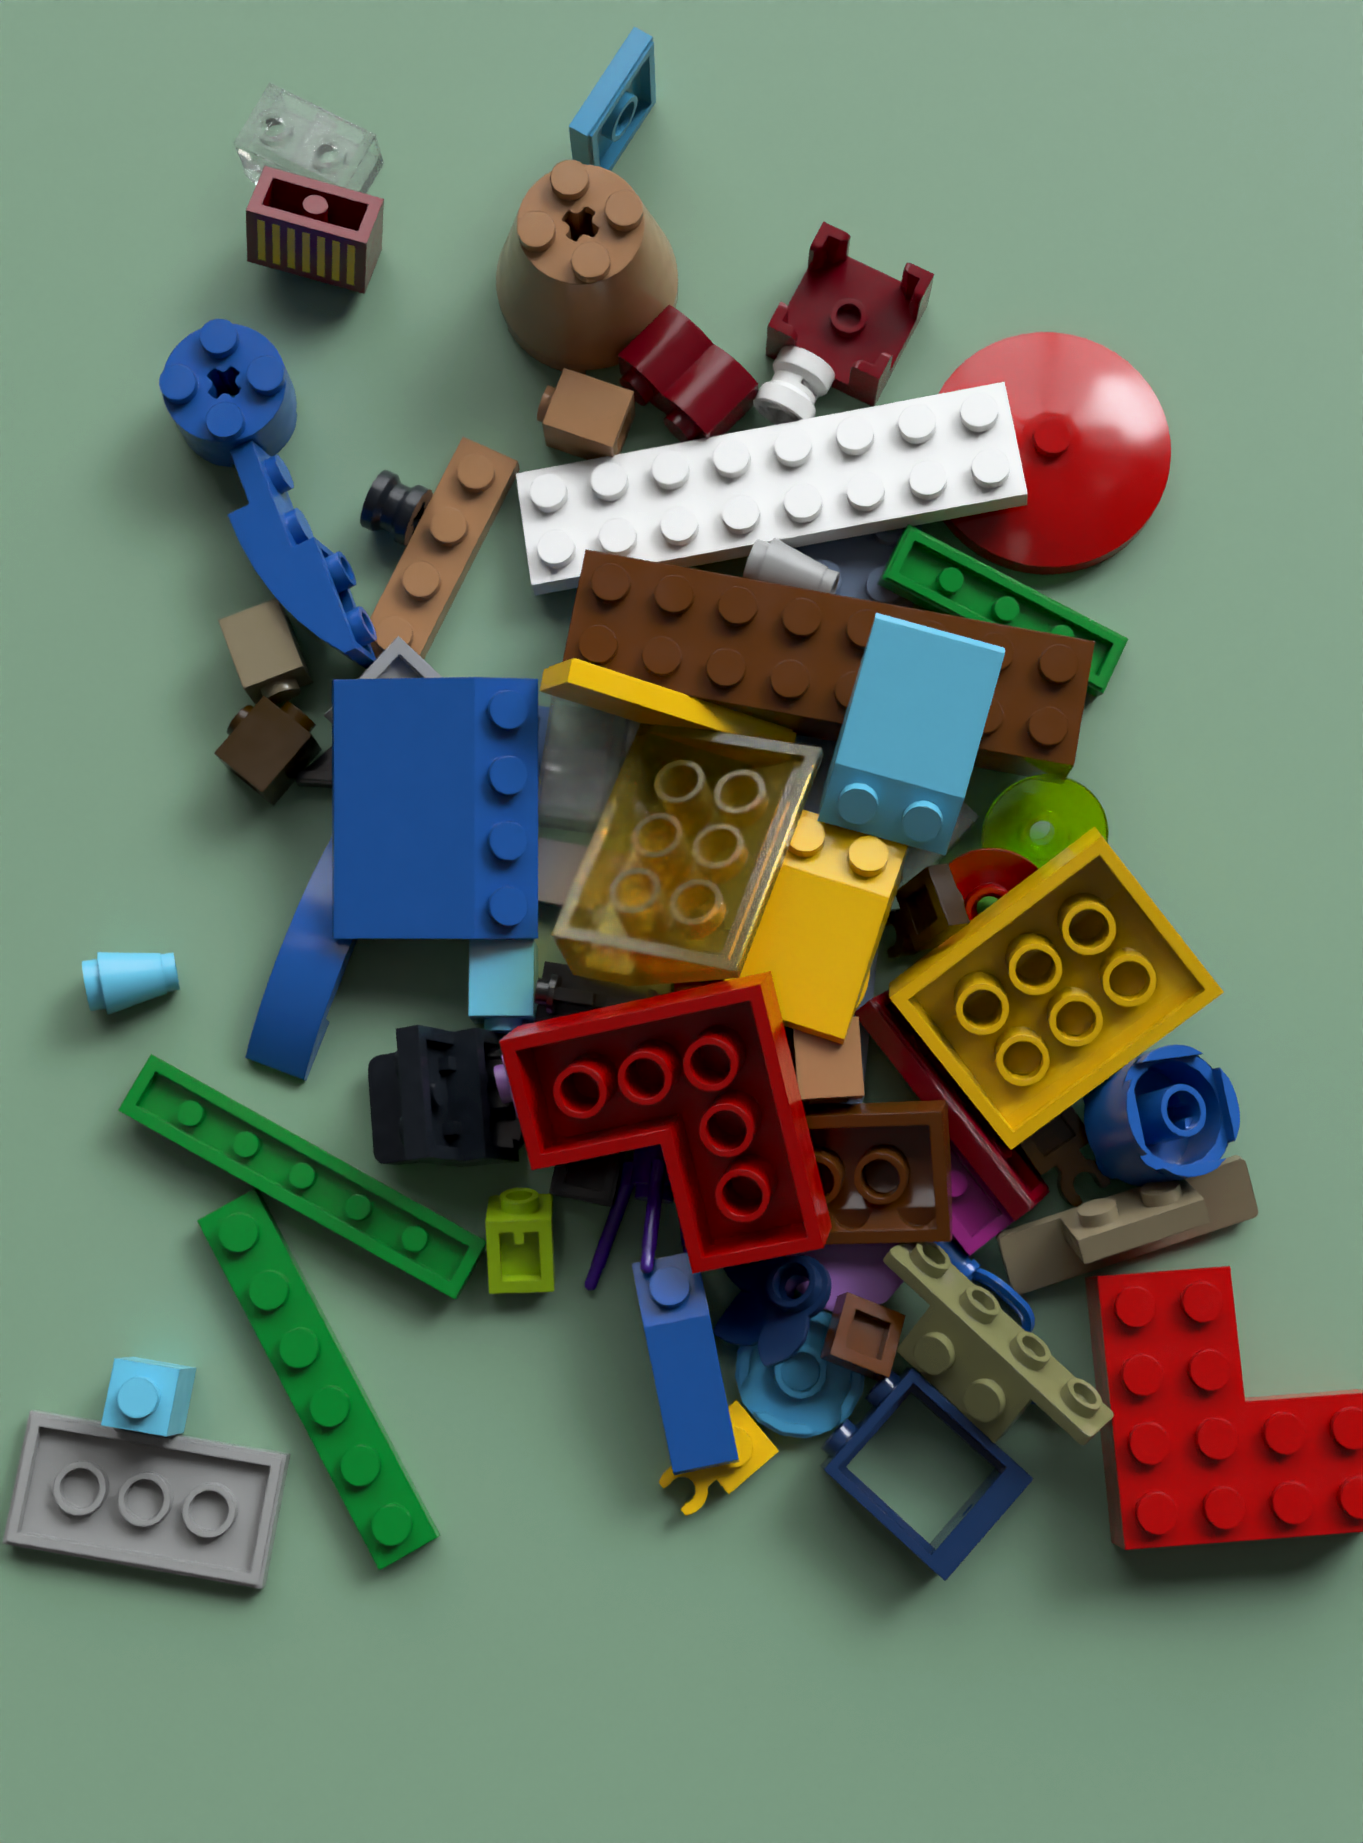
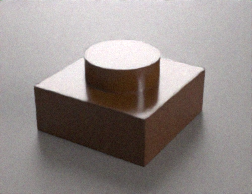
[820,1292,906,1381]

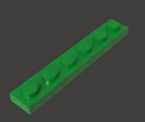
[118,1054,487,1300]
[197,1189,440,1570]

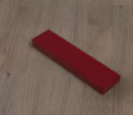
[854,989,1050,1221]

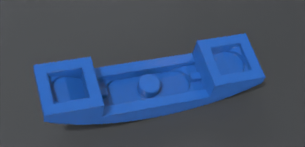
[245,837,358,1081]

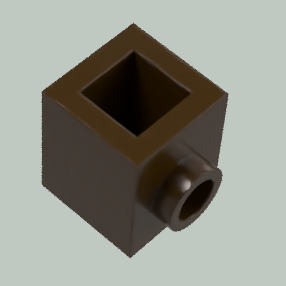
[214,696,322,806]

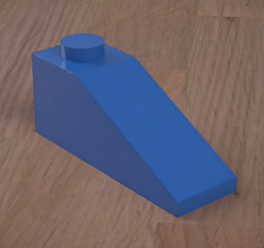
[632,1252,739,1475]

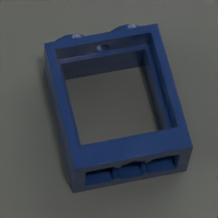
[820,1367,1034,1581]

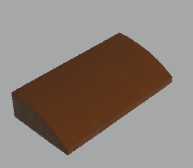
[803,1100,952,1245]

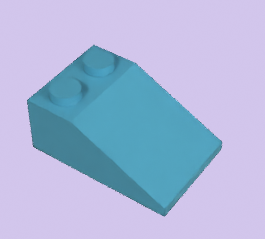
[818,613,1005,855]

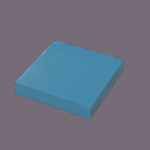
[569,27,656,171]

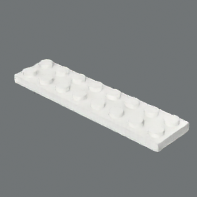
[516,382,1028,595]

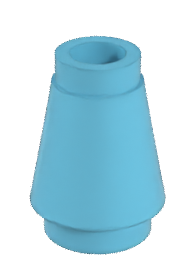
[82,952,180,1015]

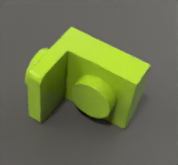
[485,1188,555,1294]

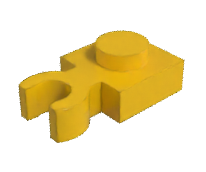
[659,1399,779,1516]

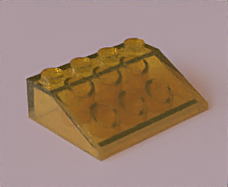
[551,723,824,986]

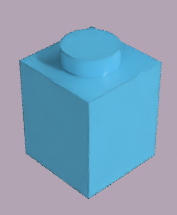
[468,939,539,1034]
[101,1357,196,1437]

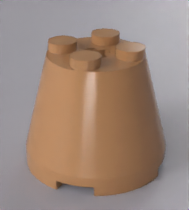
[496,160,678,375]

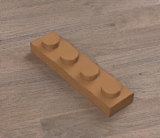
[370,437,520,659]

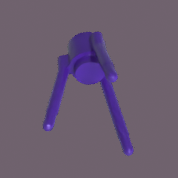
[584,1145,687,1291]

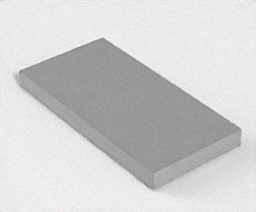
[2,1410,290,1589]

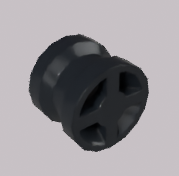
[360,470,433,547]

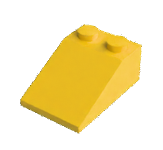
[724,804,908,1045]

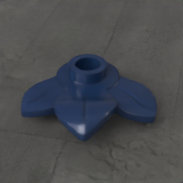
[713,1255,832,1368]

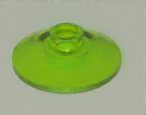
[981,774,1109,868]

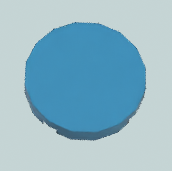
[735,1310,865,1438]

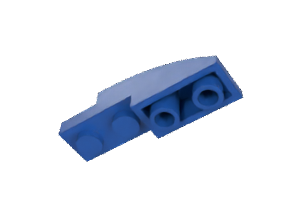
[228,440,377,669]

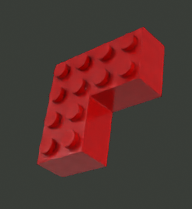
[499,971,832,1274]
[1085,1266,1363,1550]

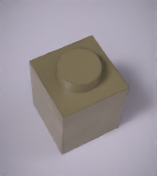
[218,598,313,705]

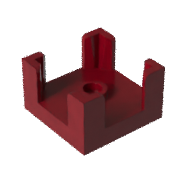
[766,221,935,407]

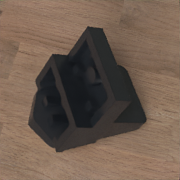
[368,1025,525,1167]

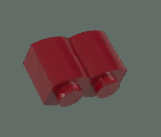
[618,305,758,442]

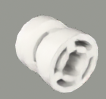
[753,346,835,425]

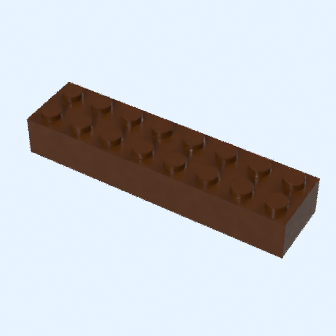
[562,549,1095,783]

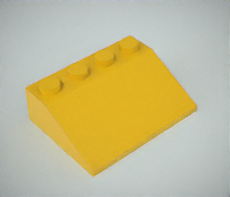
[889,826,1224,1150]

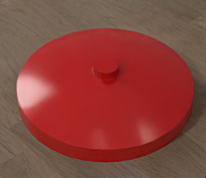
[938,332,1171,575]

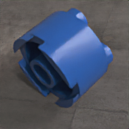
[159,319,297,467]
[1083,1045,1240,1187]

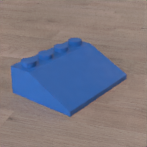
[332,677,538,939]

